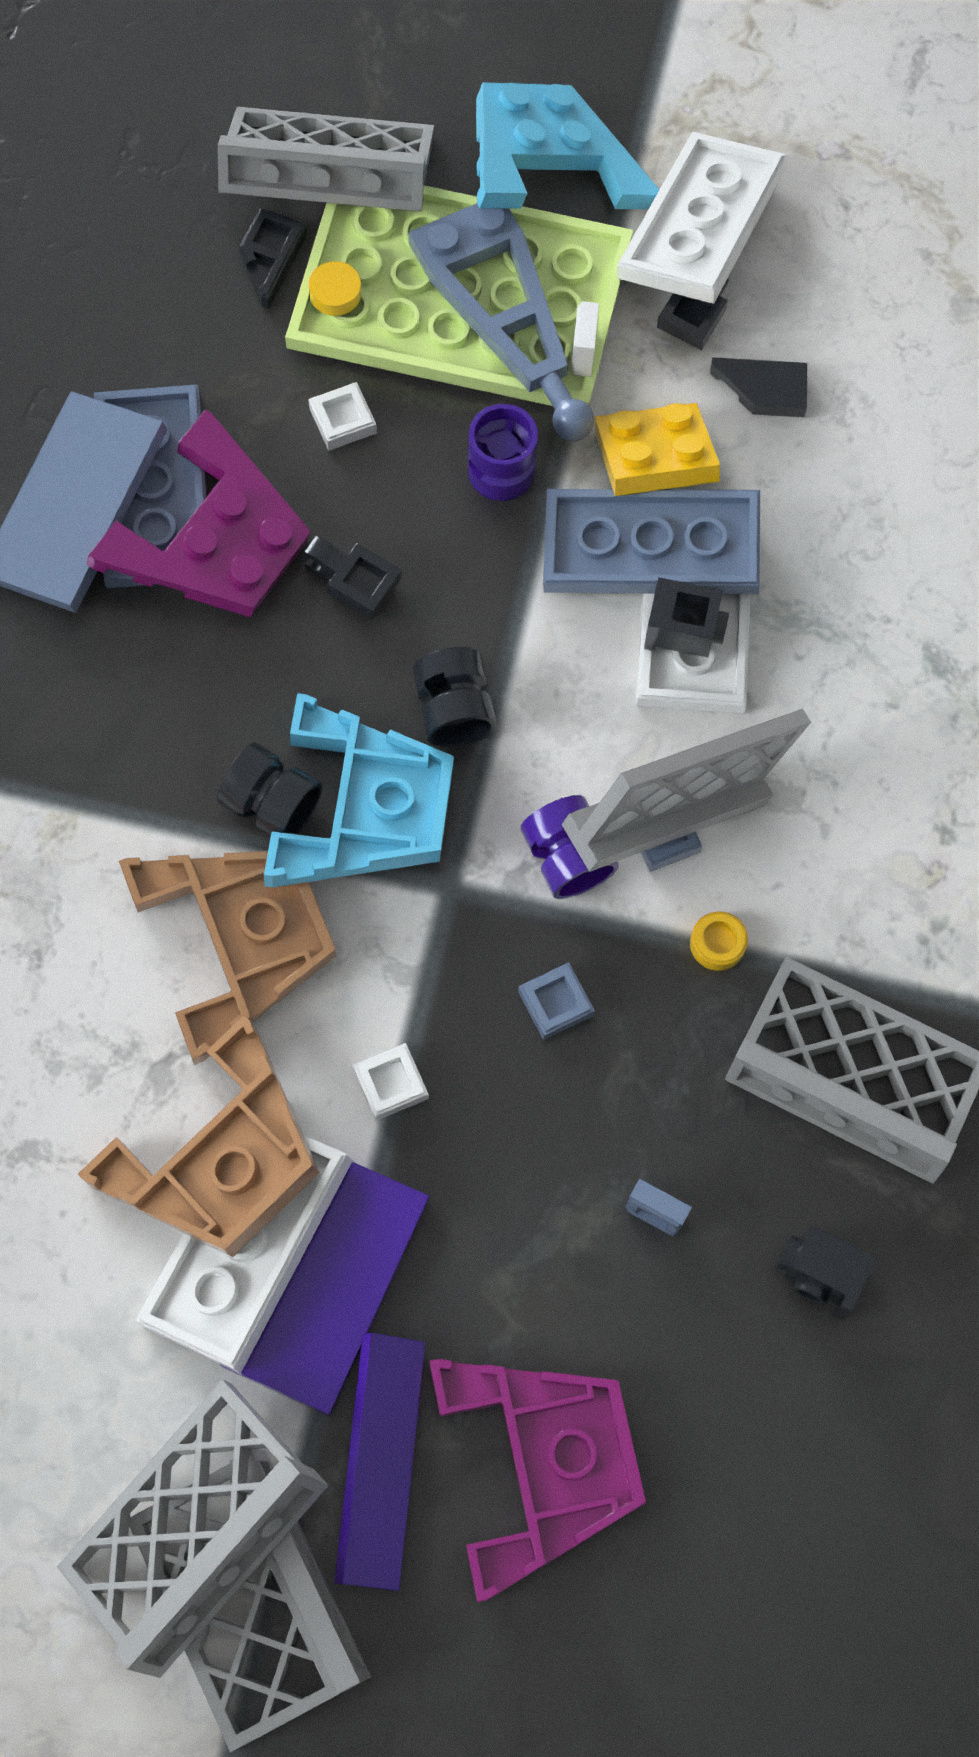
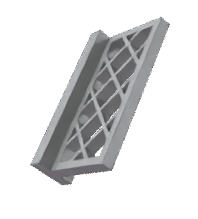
[218,107,434,211]
[562,708,811,872]
[724,956,979,1184]
[57,1379,329,1678]
[129,1449,371,1753]

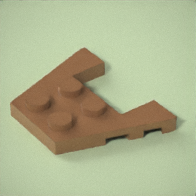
[119,851,337,1065]
[78,1015,320,1257]

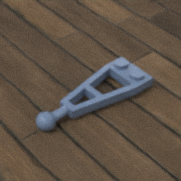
[408,203,594,442]

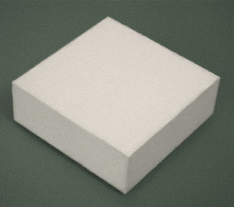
[571,301,599,377]
[308,382,377,451]
[353,1043,429,1121]

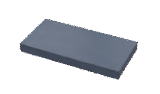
[94,384,207,588]
[0,391,168,613]
[543,489,760,594]

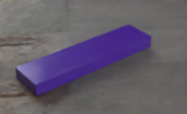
[334,1333,425,1591]

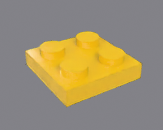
[595,403,720,496]

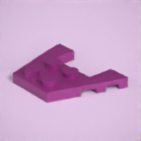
[87,409,311,617]
[429,1359,646,1603]

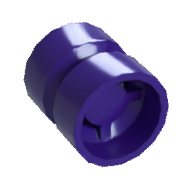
[468,404,538,501]
[520,795,619,899]

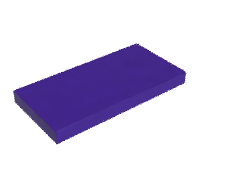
[220,1162,429,1417]

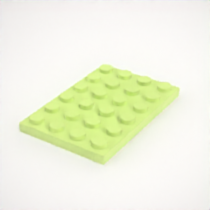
[285,185,633,406]

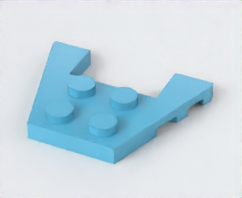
[476,82,659,209]
[264,693,454,888]

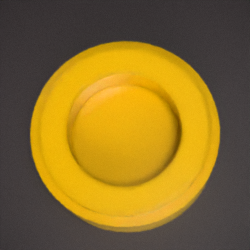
[309,261,361,316]
[690,911,748,971]

